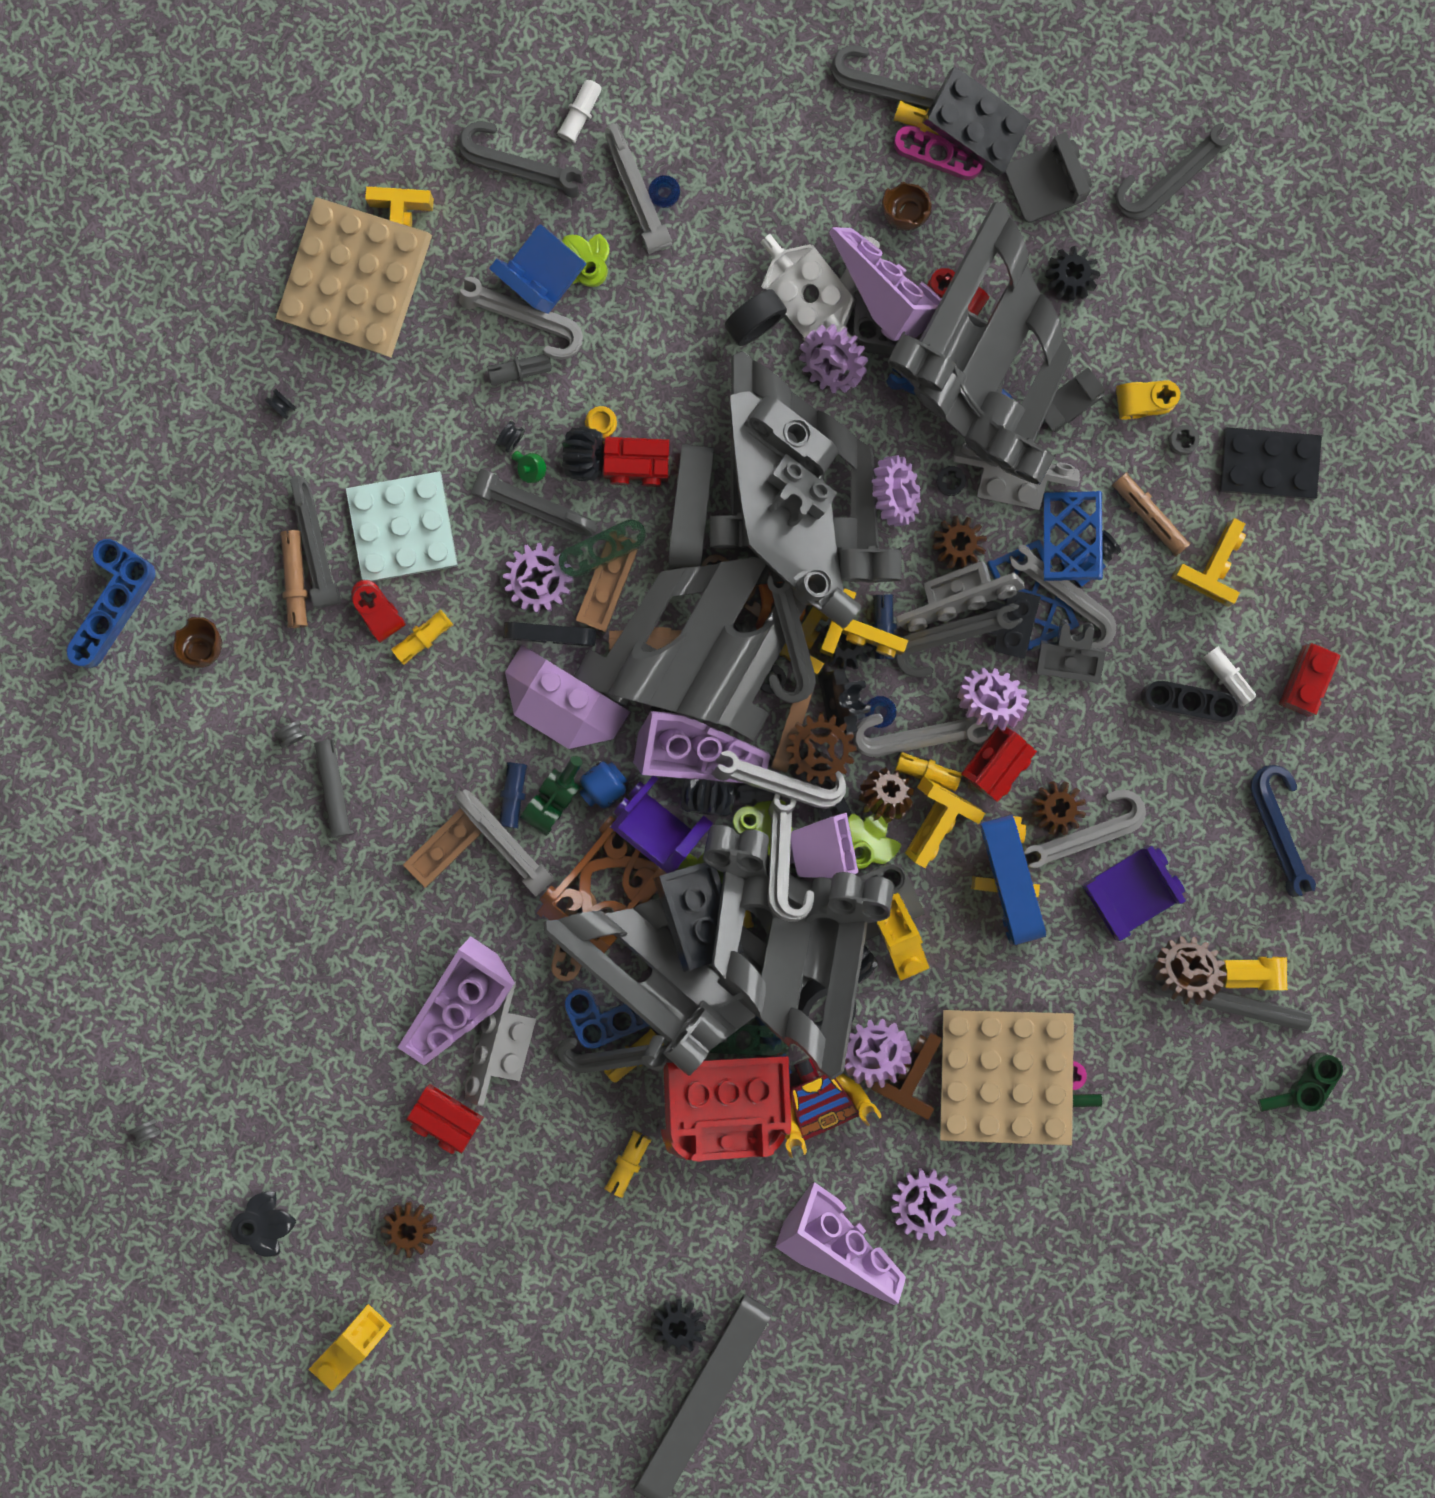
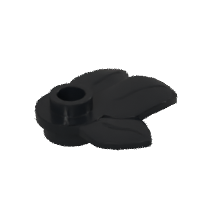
[230,1191,296,1257]

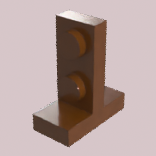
[871,1030,942,1120]

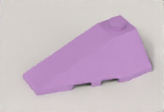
[829,227,941,341]

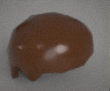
[882,182,932,231]
[173,617,223,669]

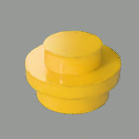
[585,406,617,438]

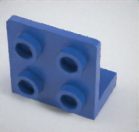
[489,224,586,314]

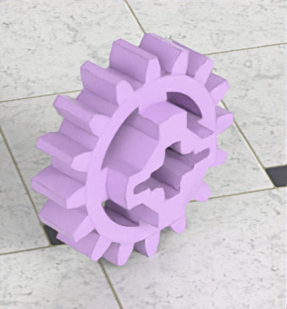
[799,324,868,393]
[872,455,921,527]
[503,543,573,614]
[957,668,1029,730]
[845,1019,912,1088]
[891,1168,962,1241]

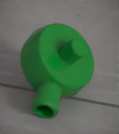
[512,451,546,483]

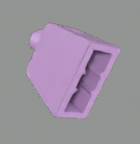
[790,813,858,878]

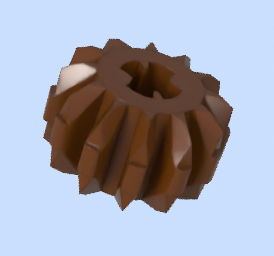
[932,516,987,570]
[858,767,914,824]
[1031,781,1086,835]
[381,1201,437,1258]

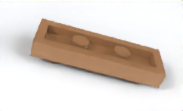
[576,531,641,633]
[403,808,482,888]

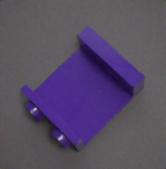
[610,776,713,873]
[1082,845,1186,941]

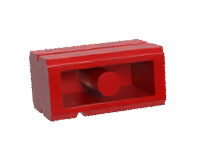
[603,437,670,487]
[1279,643,1341,717]
[961,726,1037,802]
[406,1084,484,1154]

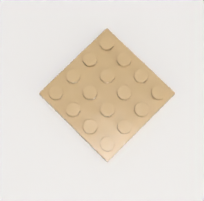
[275,197,432,358]
[940,1010,1074,1146]

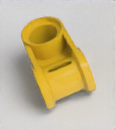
[1116,380,1181,420]

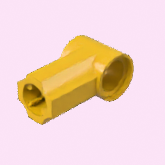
[1222,957,1288,990]

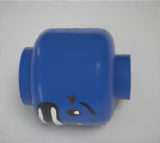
[579,761,628,809]

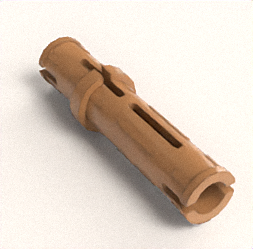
[1111,472,1190,557]
[280,530,309,628]

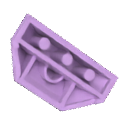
[505,645,630,749]

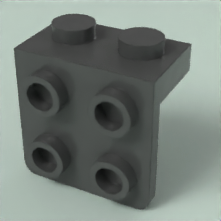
[1004,132,1092,223]

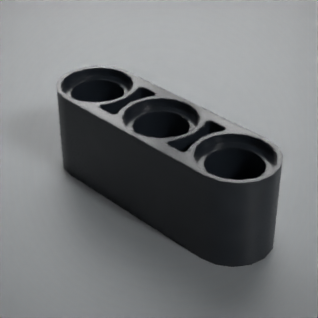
[1141,681,1238,723]

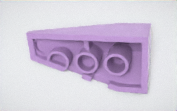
[633,711,770,783]
[397,936,515,1065]
[775,1182,906,1305]

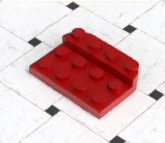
[661,1056,791,1162]

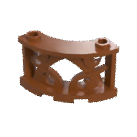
[536,816,667,954]

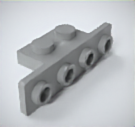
[953,443,1080,510]
[896,561,1025,632]
[465,980,536,1107]

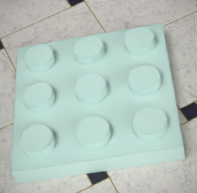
[346,471,458,582]

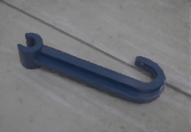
[1250,765,1316,897]

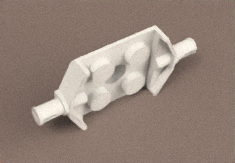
[760,234,858,345]

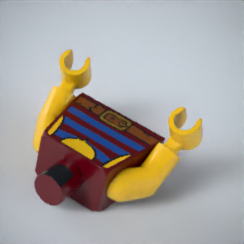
[785,1057,881,1158]

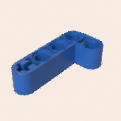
[67,539,155,668]
[980,814,1046,946]
[565,988,650,1049]

